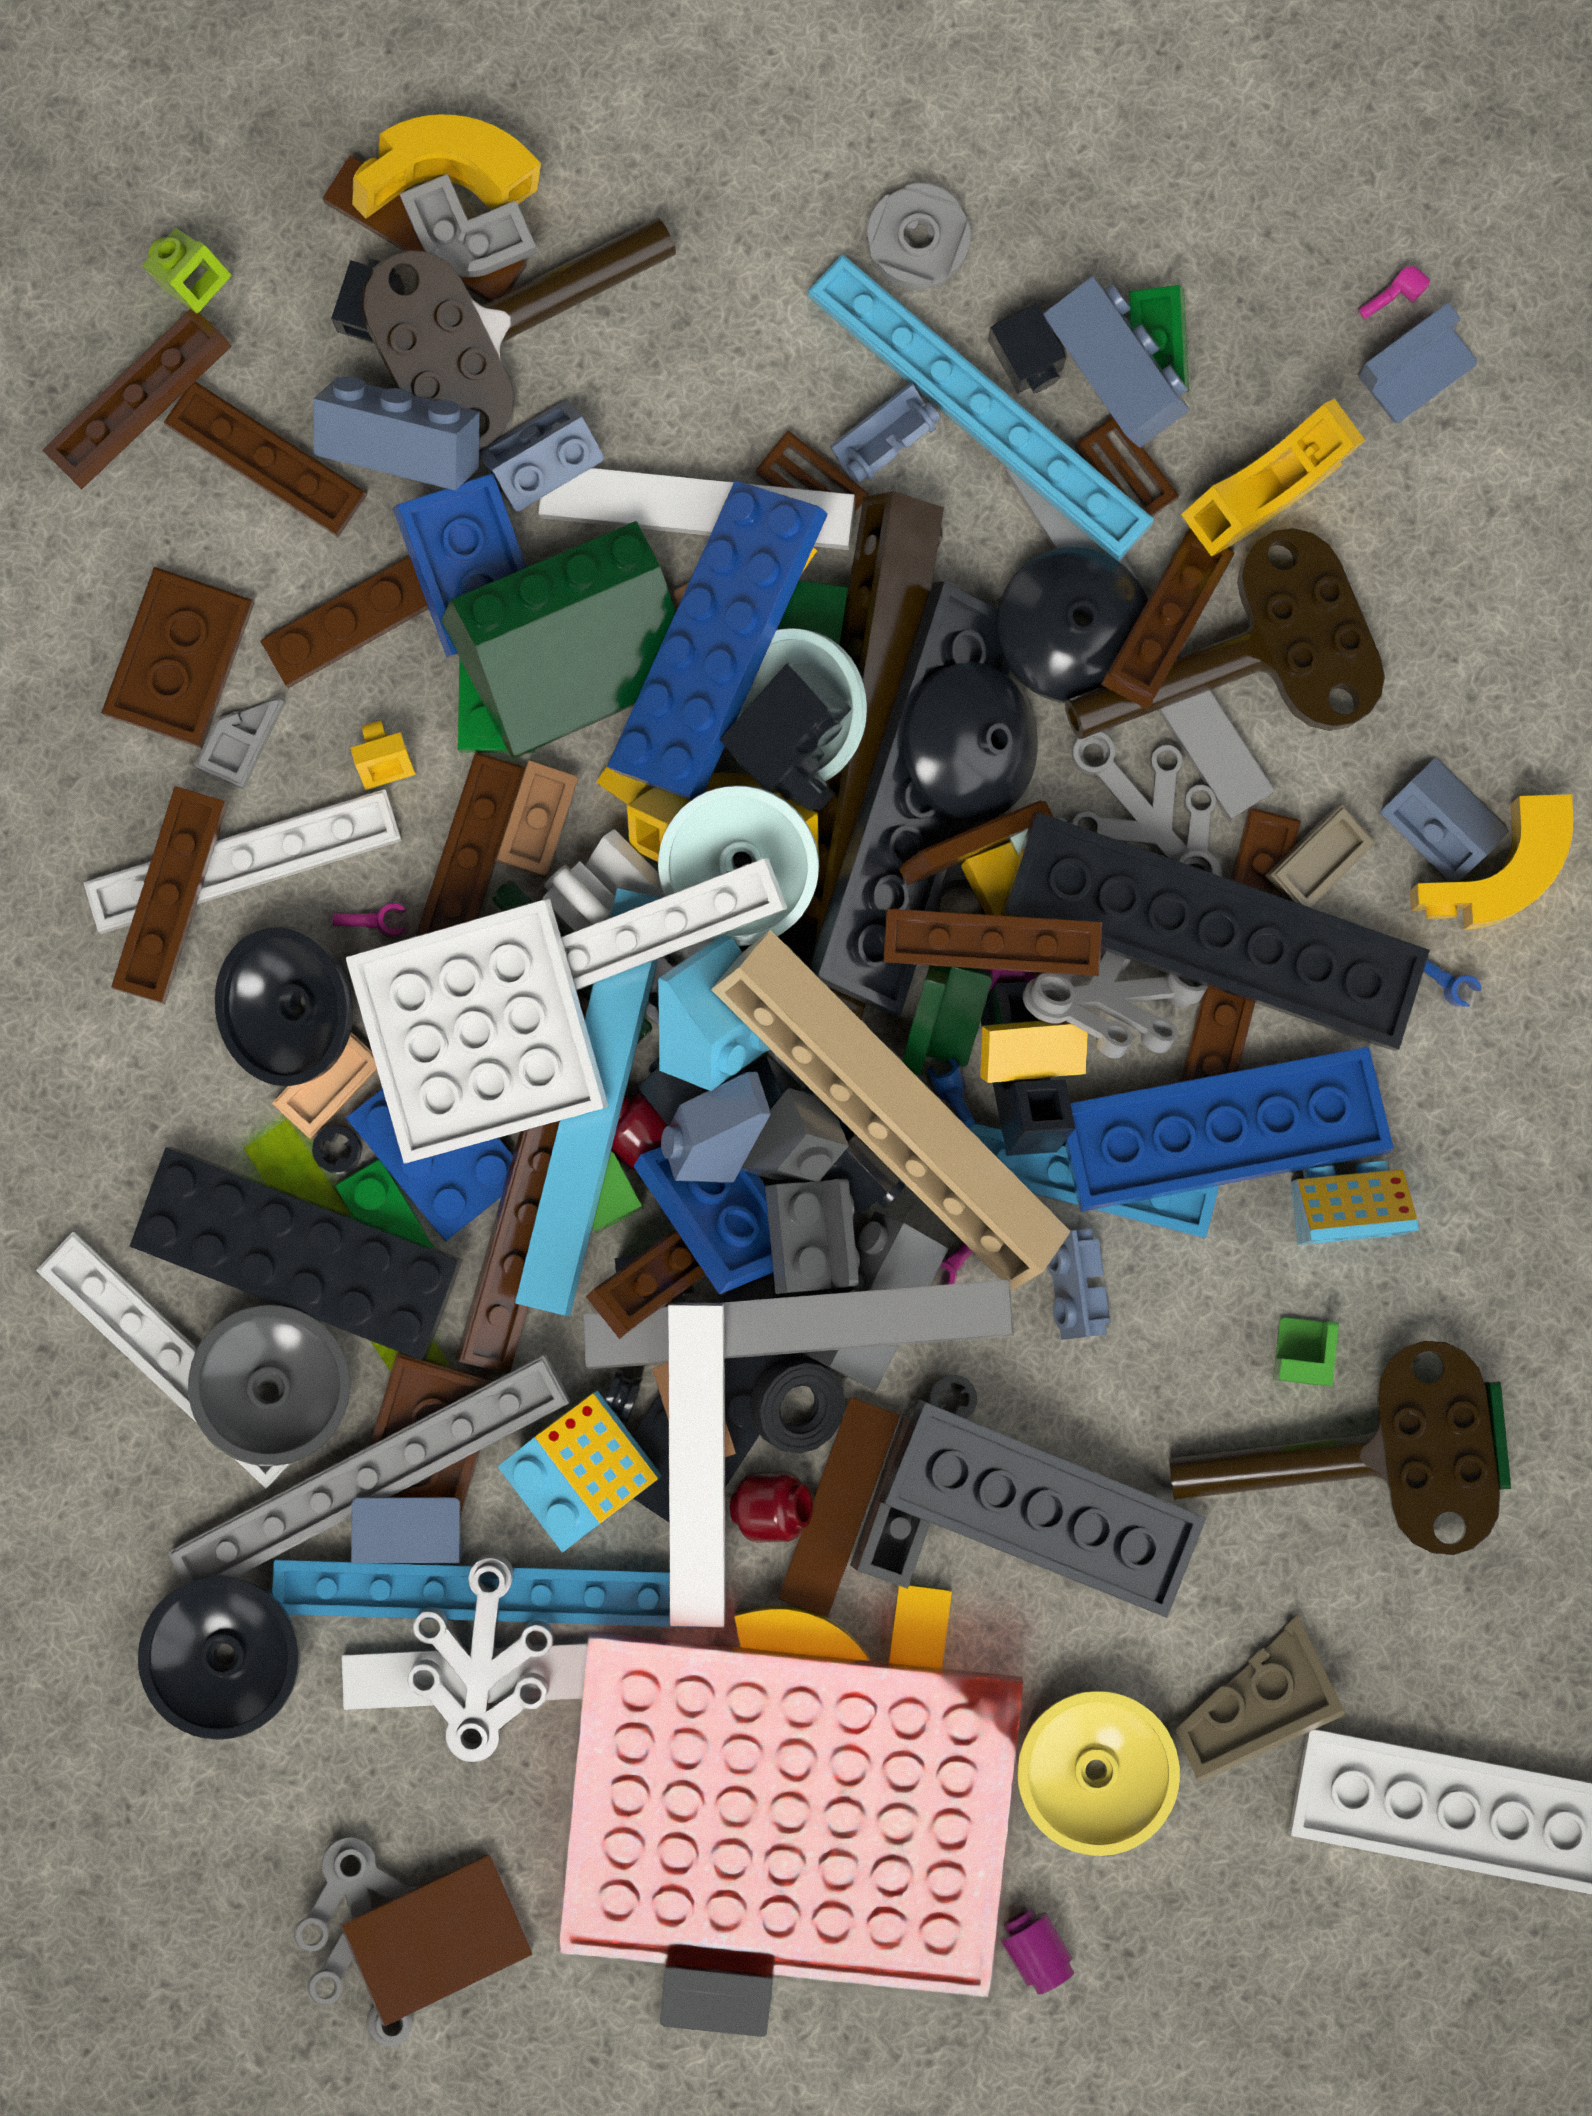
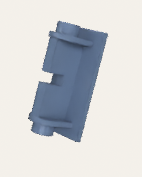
[830,383,941,483]
[1047,1229,1111,1340]

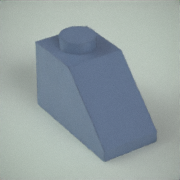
[661,1072,771,1182]

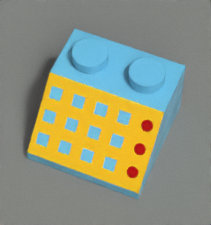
[1291,1161,1419,1245]
[498,1391,662,1553]

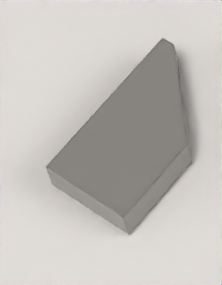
[195,697,285,790]

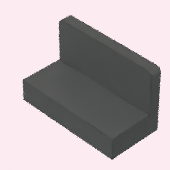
[660,1960,773,2037]

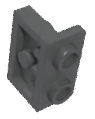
[765,1178,860,1294]

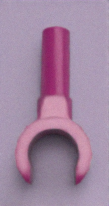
[1358,266,1430,320]
[333,903,406,937]
[940,1243,973,1285]

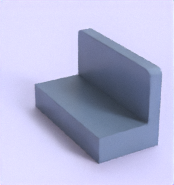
[1358,303,1477,423]
[1380,759,1509,882]
[351,1497,464,1563]

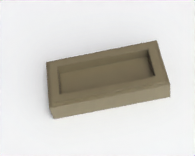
[1265,804,1376,908]

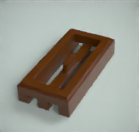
[1074,417,1179,517]
[756,430,869,515]

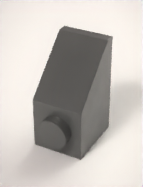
[741,1088,849,1182]

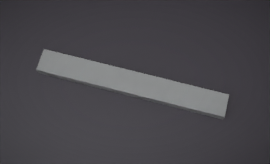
[1005,468,1275,821]
[583,1280,1014,1369]
[167,1354,571,1584]

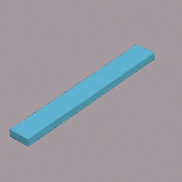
[808,254,1154,561]
[515,888,662,1317]

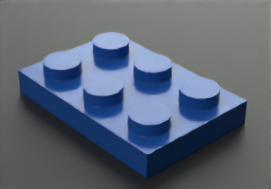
[392,473,527,658]
[346,1088,513,1242]
[634,1147,773,1294]

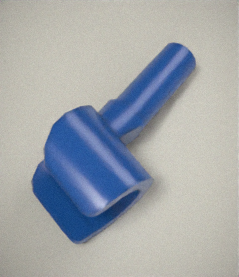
[1423,959,1482,1007]
[928,1058,974,1128]

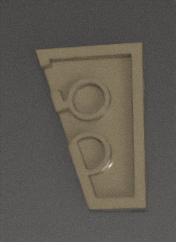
[1175,1615,1346,1783]

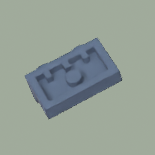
[479,399,604,511]

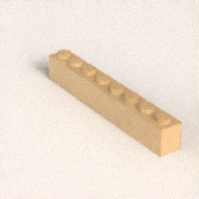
[711,930,1071,1291]

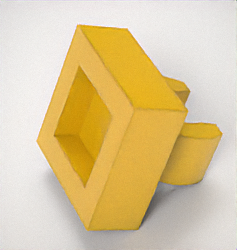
[350,720,416,790]

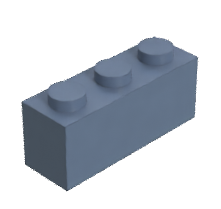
[1043,276,1190,448]
[313,377,479,491]

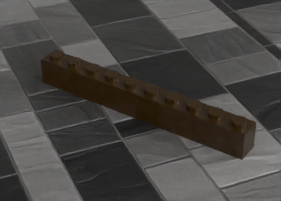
[790,491,944,1020]

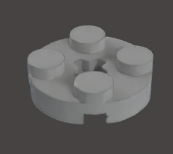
[867,183,971,290]

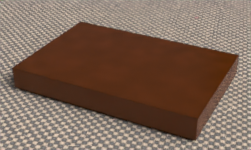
[101,567,254,749]
[369,1352,494,1518]
[340,1854,533,2026]

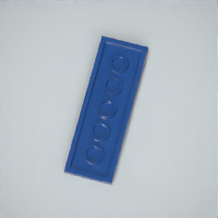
[607,480,828,800]
[1065,1047,1394,1212]

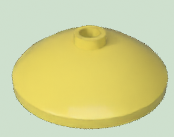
[1017,1691,1180,1856]

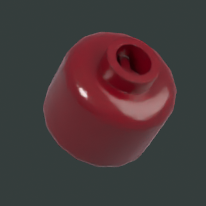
[611,1093,667,1172]
[729,1472,813,1543]

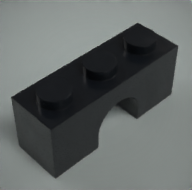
[981,982,1075,1156]

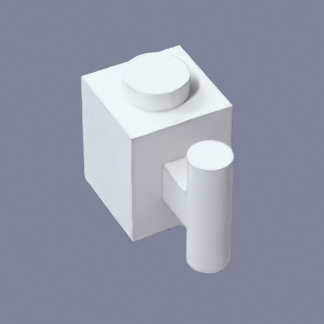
[542,861,615,933]

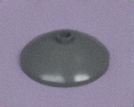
[188,1305,351,1466]

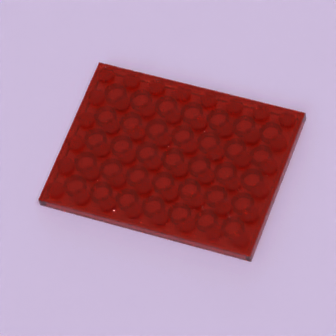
[559,1632,1023,1997]

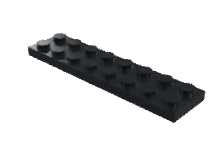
[809,581,1010,1015]
[1000,812,1430,1051]

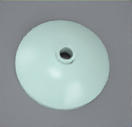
[733,629,867,781]
[658,785,819,946]

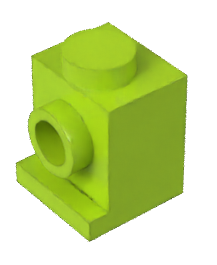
[141,228,232,314]

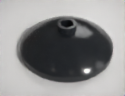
[996,547,1148,703]
[903,662,1038,821]
[215,927,353,1086]
[138,1576,300,1740]

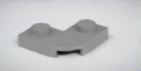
[400,174,537,278]

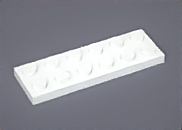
[1288,1729,1592,1894]

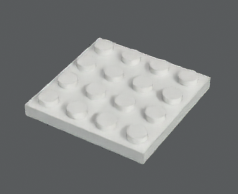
[346,899,609,1164]

